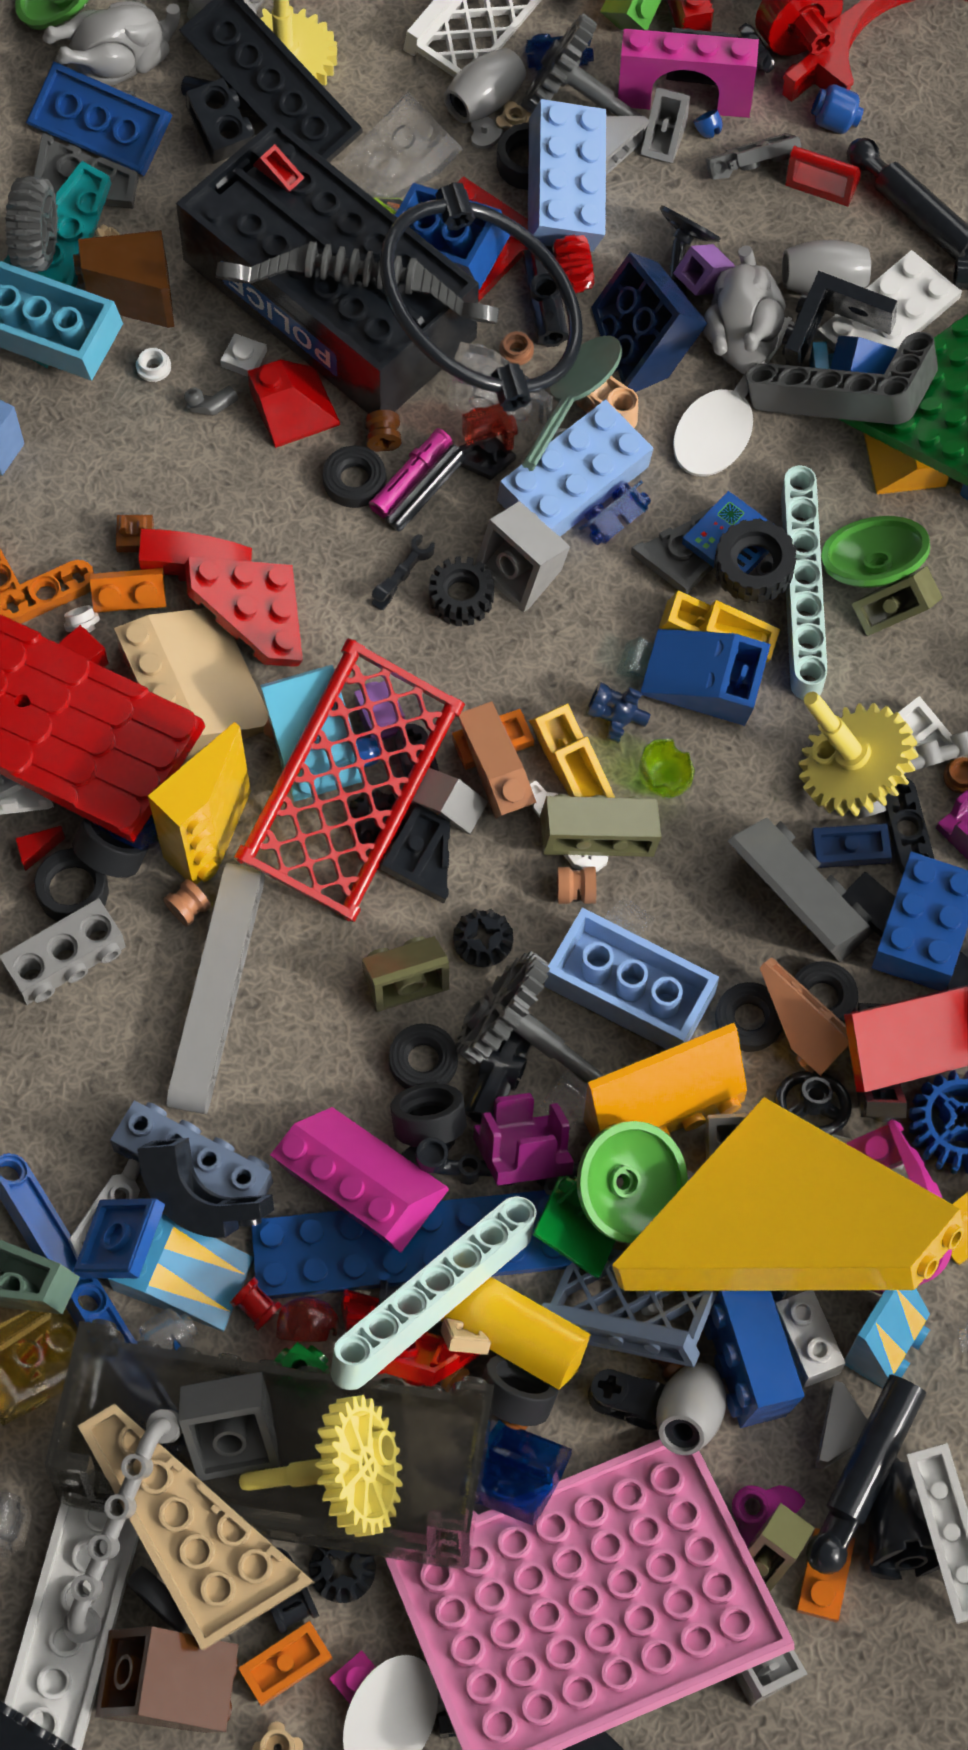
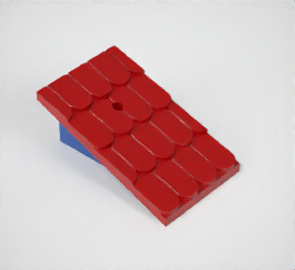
[0,614,206,843]

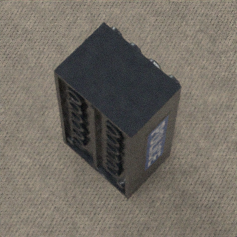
[176,119,479,414]

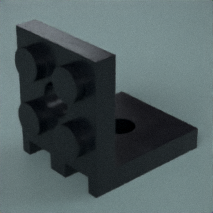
[782,270,898,367]

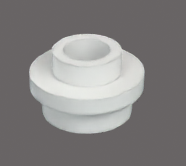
[136,348,171,382]
[64,605,100,632]

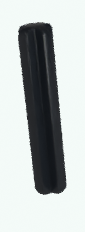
[386,444,466,532]

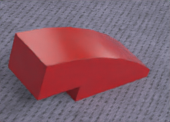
[139,529,252,581]

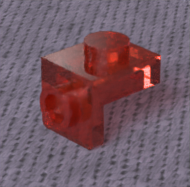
[462,404,518,451]

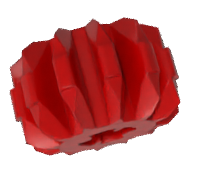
[553,234,595,294]

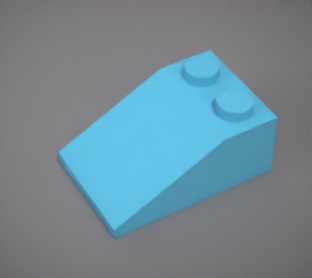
[260,665,362,802]

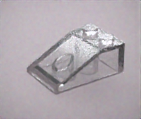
[338,92,464,198]
[448,342,553,437]

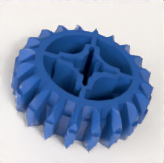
[908,1069,968,1175]

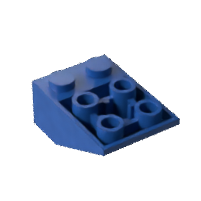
[640,629,771,726]

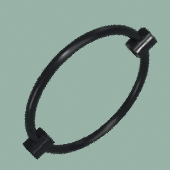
[380,182,583,412]

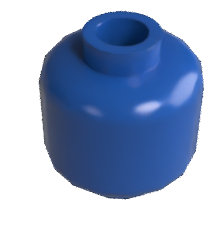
[811,84,864,134]

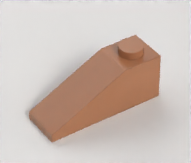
[458,701,537,819]
[760,958,849,1076]

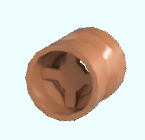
[557,866,596,904]

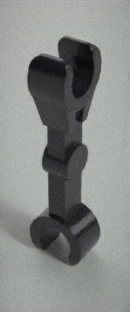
[372,534,435,610]

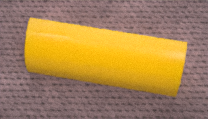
[440,1277,591,1390]

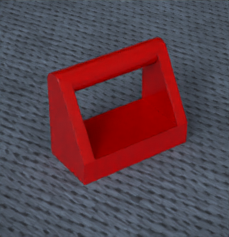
[785,146,861,207]

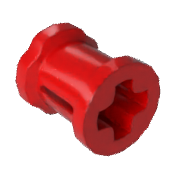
[230,1277,283,1331]

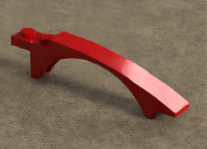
[782,0,968,102]

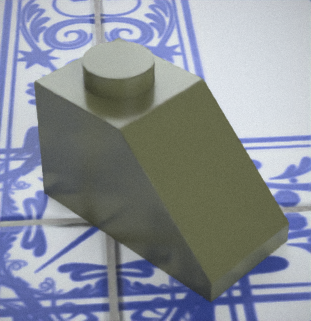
[852,566,943,636]
[747,1503,815,1592]

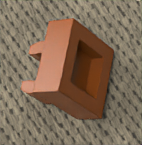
[116,515,154,552]

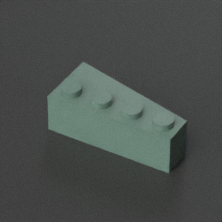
[0,1240,80,1314]

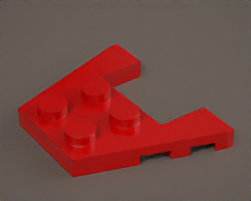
[341,1289,490,1387]

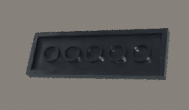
[179,0,363,163]

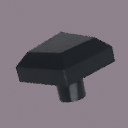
[459,433,516,480]

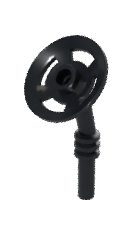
[660,205,721,297]

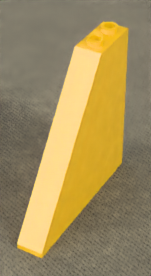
[612,1097,964,1291]

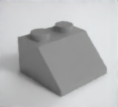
[474,501,570,612]

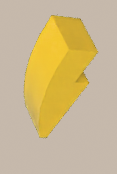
[658,590,780,662]
[529,703,615,798]

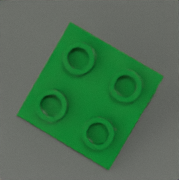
[532,1175,615,1279]

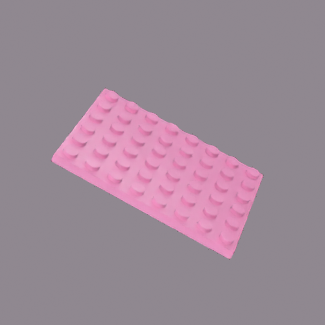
[383,1439,794,1750]

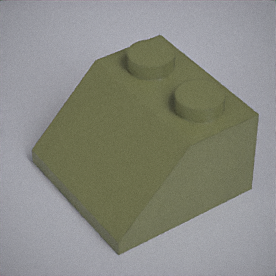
[362,936,450,1012]

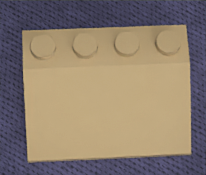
[114,608,269,763]

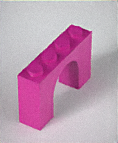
[618,29,759,118]

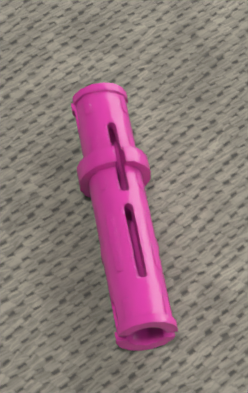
[369,428,453,518]

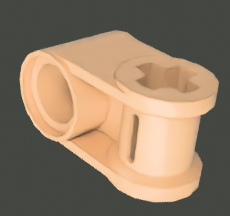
[575,375,638,428]

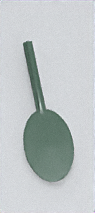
[522,336,622,471]

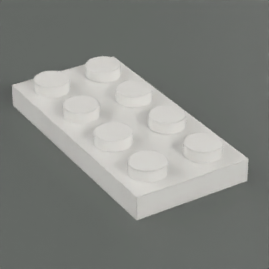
[816,250,962,351]

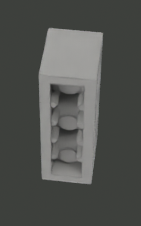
[0,898,126,1005]

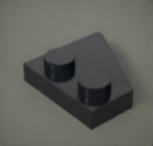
[381,803,450,903]

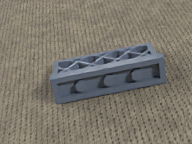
[542,1249,718,1367]

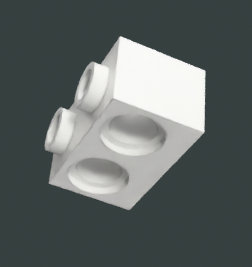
[775,1290,846,1388]

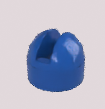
[693,109,723,139]
[356,737,380,768]

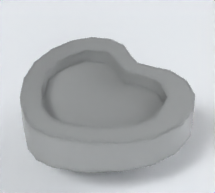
[471,117,502,149]

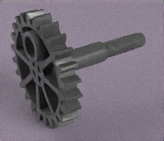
[521,13,642,116]
[455,951,604,1084]

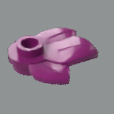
[732,1485,806,1547]

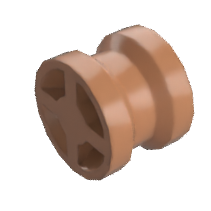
[163,879,211,927]

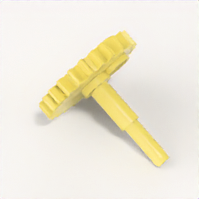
[260,0,337,86]
[799,692,918,817]
[239,1395,403,1537]

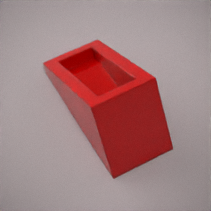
[253,144,305,193]
[16,826,65,871]

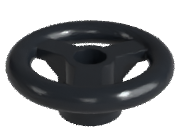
[775,1070,852,1135]

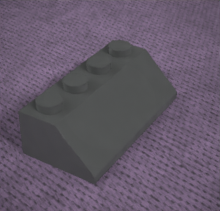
[728,818,874,962]

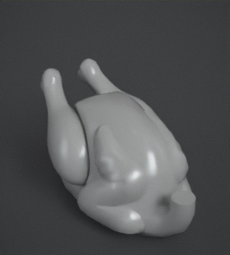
[43,1,181,86]
[703,245,786,374]

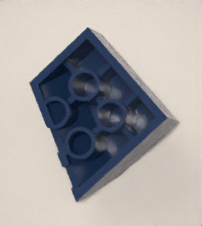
[591,252,708,392]

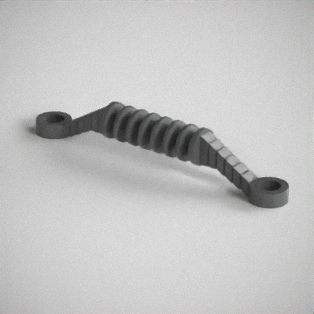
[215,241,499,324]

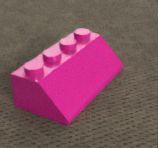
[270,1107,449,1253]

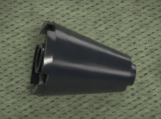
[868,1458,940,1580]

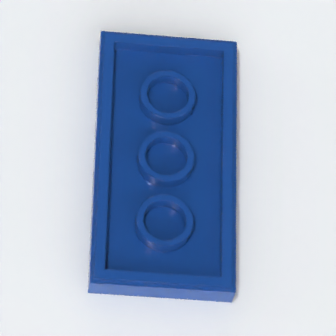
[26,61,173,176]

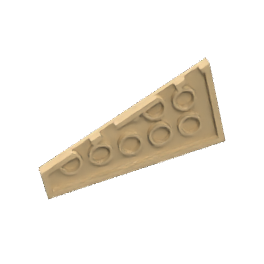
[78,1404,314,1650]

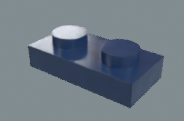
[811,823,892,868]

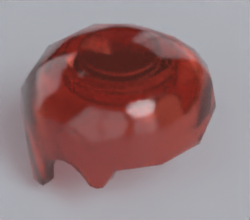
[276,1296,339,1342]

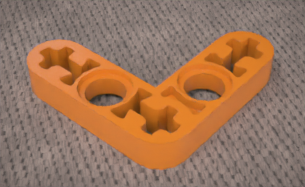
[0,549,94,624]

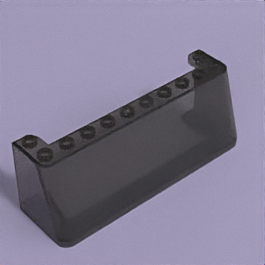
[44,1319,494,1569]

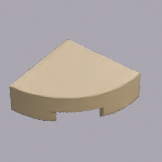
[441,1318,491,1355]

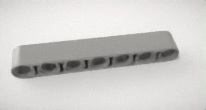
[167,862,265,1114]

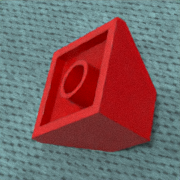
[247,359,341,448]

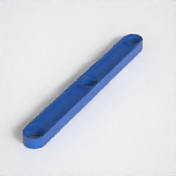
[0,1153,187,1458]

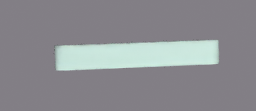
[781,465,827,700]
[331,1196,536,1390]

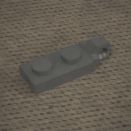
[706,133,801,180]

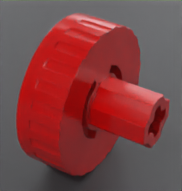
[755,0,843,56]

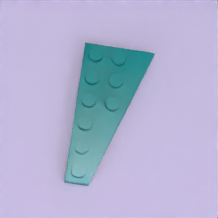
[3,161,112,369]

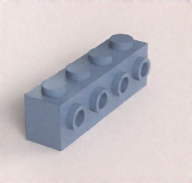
[110,1100,273,1197]

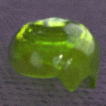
[638,739,695,798]

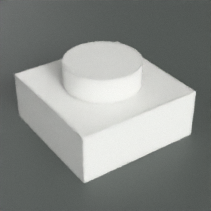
[220,333,267,377]

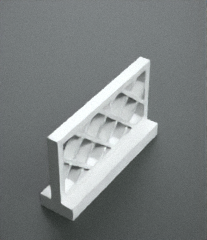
[403,0,541,77]
[907,1443,968,1624]

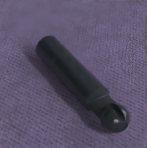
[846,138,968,260]
[806,1374,926,1574]

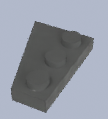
[34,133,138,209]
[631,506,713,594]

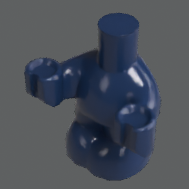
[586,682,651,743]

